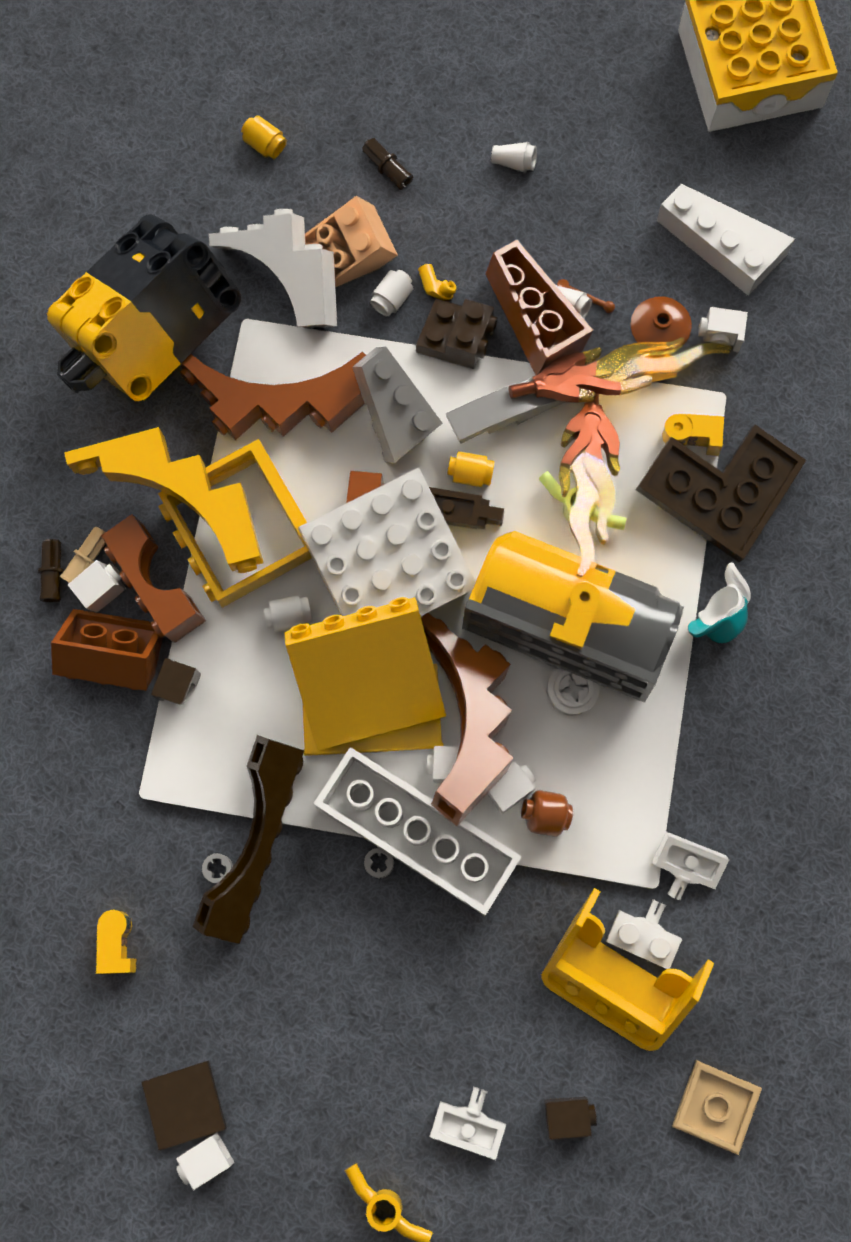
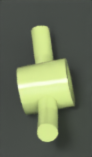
[539,471,627,530]

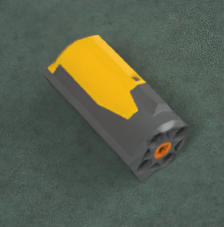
[462,531,684,703]

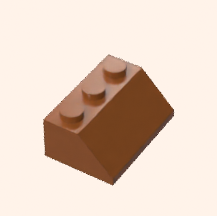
[51,609,163,691]

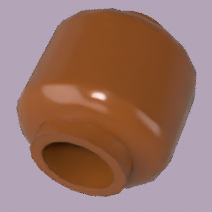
[521,790,573,837]

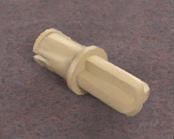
[59,527,106,583]

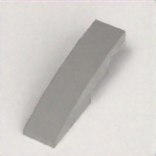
[446,378,565,444]

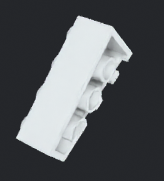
[657,184,795,296]

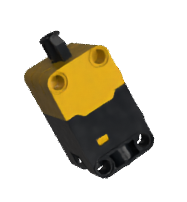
[47,214,241,401]

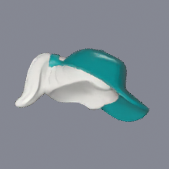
[688,562,751,643]

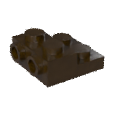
[416,299,498,369]

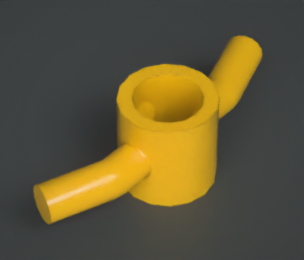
[345,1163,433,1242]

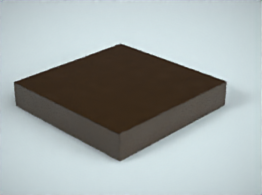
[142,1060,227,1151]

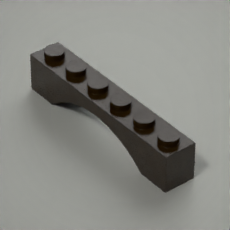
[192,735,304,944]

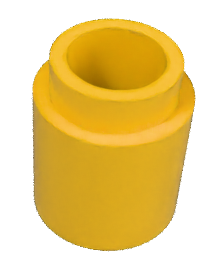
[241,116,287,159]
[447,451,494,487]

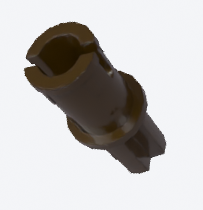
[362,138,413,190]
[38,539,64,602]

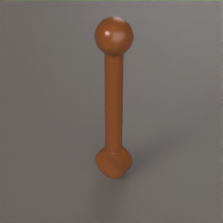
[557,279,615,313]

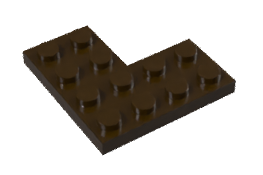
[635,424,806,562]

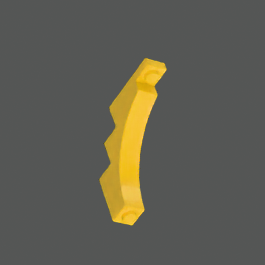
[64,427,264,573]

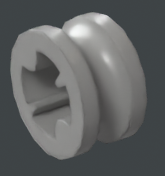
[364,848,394,878]
[202,853,233,884]

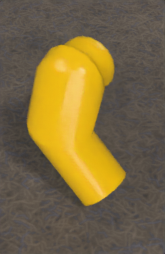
[418,264,457,301]

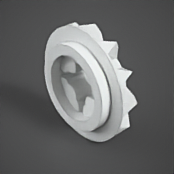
[547,668,600,715]

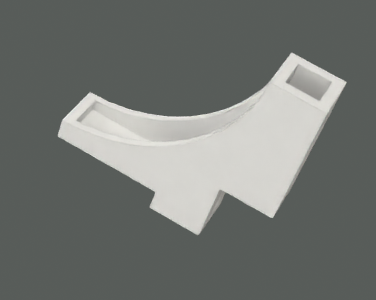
[209,209,337,328]

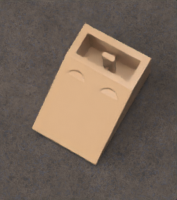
[305,196,398,287]

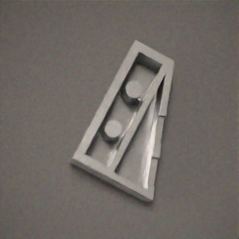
[352,346,443,463]

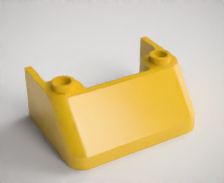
[541,888,714,1051]

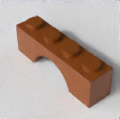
[101,514,206,643]

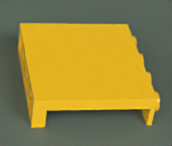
[285,597,446,750]

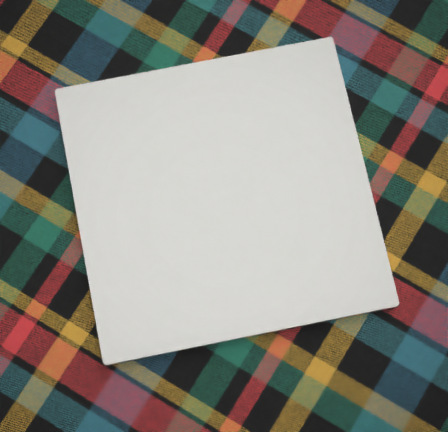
[139,319,726,889]

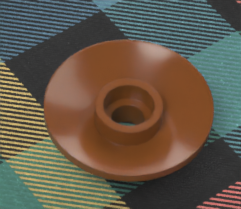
[631,297,692,353]

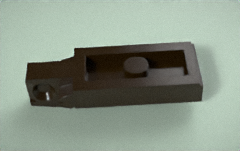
[429,487,504,529]

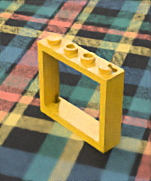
[158,439,312,608]

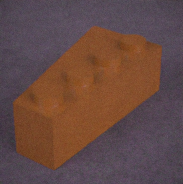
[485,240,593,375]

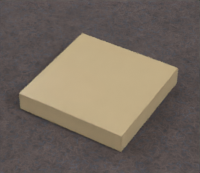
[672,1060,762,1155]

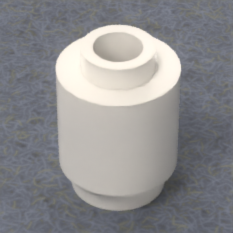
[370,270,413,317]
[264,595,312,633]

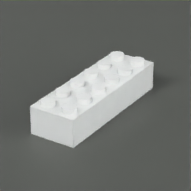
[313,747,522,916]

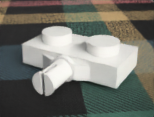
[652,832,729,900]
[606,900,682,969]
[430,1087,506,1160]

